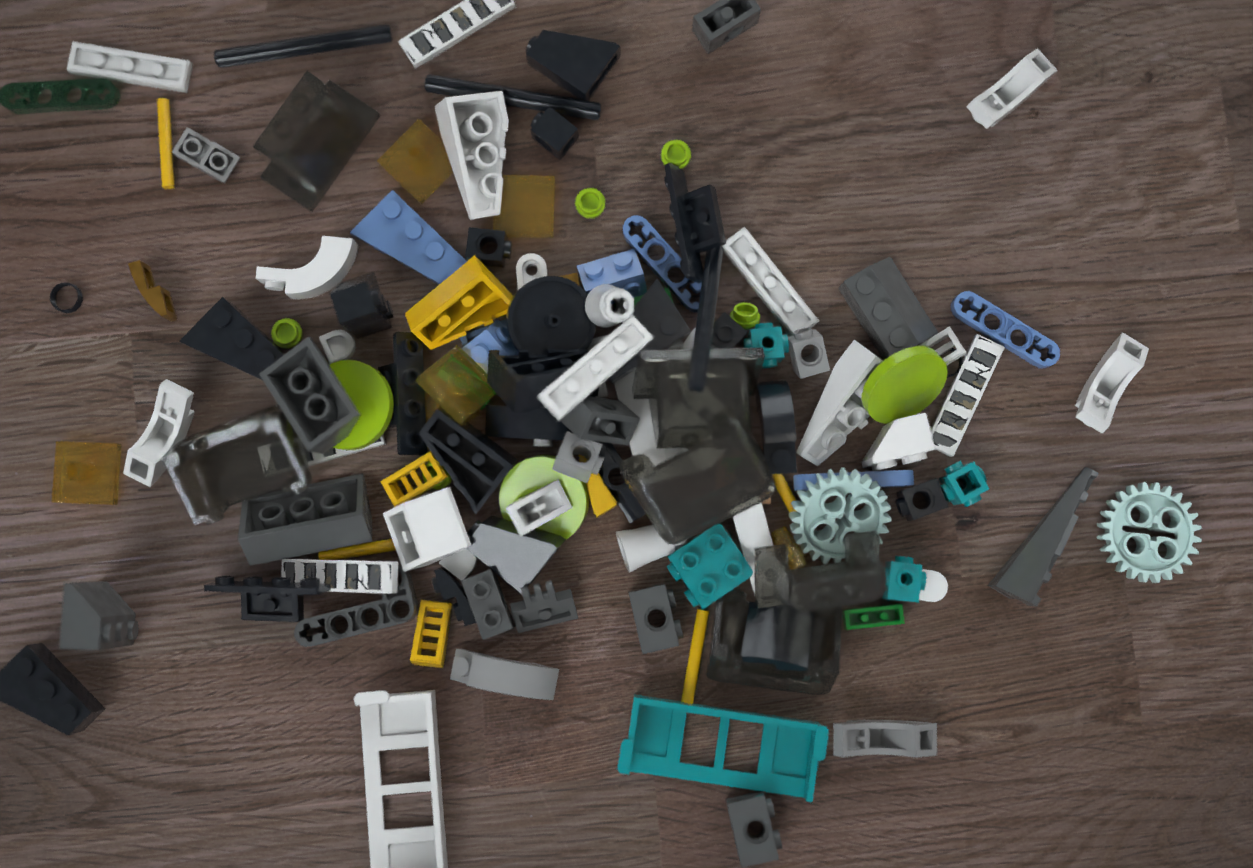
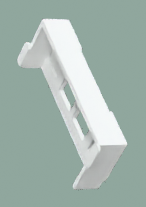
[354,690,448,868]

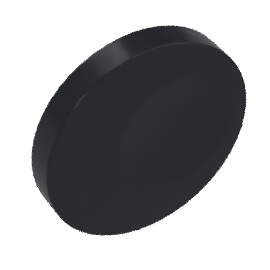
[506,276,596,355]

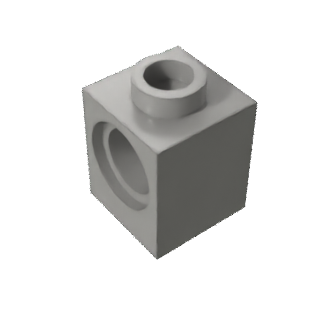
[788,327,830,379]
[552,431,604,483]

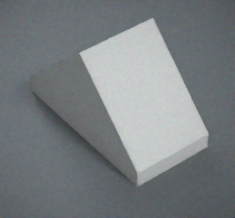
[506,480,573,536]

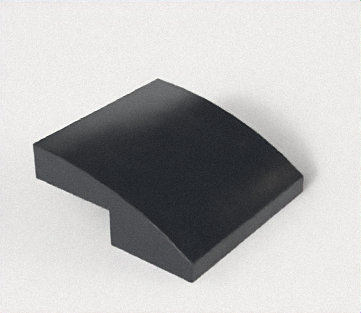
[741,602,815,671]

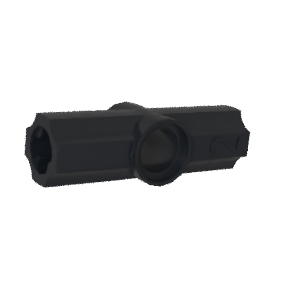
[594,441,653,523]

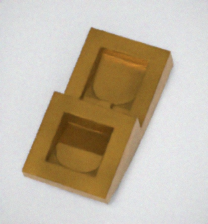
[128,260,177,322]

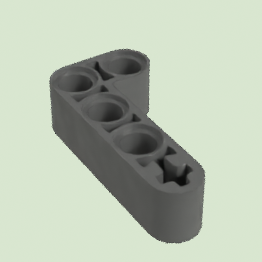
[294,565,419,647]

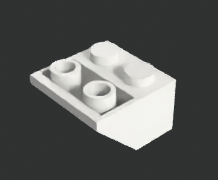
[861,413,935,471]
[383,487,472,572]

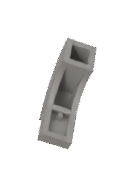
[450,648,559,700]
[833,720,937,758]

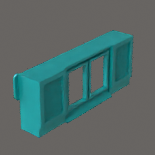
[618,694,829,803]

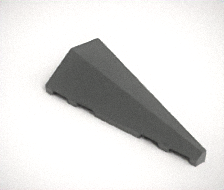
[987,467,1099,607]

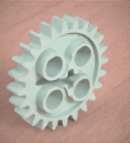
[789,467,892,566]
[1097,482,1202,583]

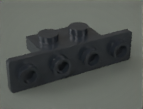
[664,163,726,283]
[378,332,427,456]
[204,576,331,622]

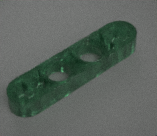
[0,78,121,114]

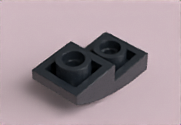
[432,568,476,626]

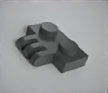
[510,580,578,633]

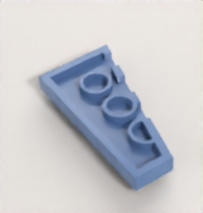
[350,190,467,285]

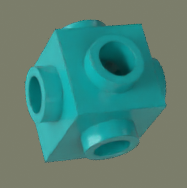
[743,323,789,368]
[938,460,989,507]
[879,556,926,603]

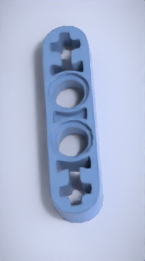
[623,215,702,312]
[951,291,1060,368]
[793,470,914,491]

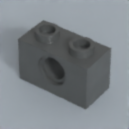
[692,0,761,54]
[561,396,640,445]
[461,569,515,640]
[628,584,683,654]
[725,791,782,868]

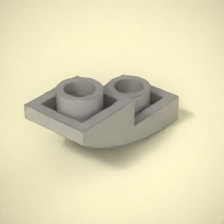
[171,127,240,183]

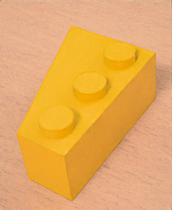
[405,255,513,350]

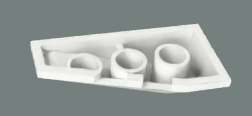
[435,91,509,220]
[796,340,883,466]
[614,365,699,485]

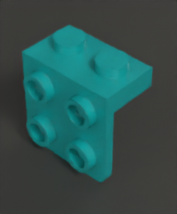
[666,524,753,610]

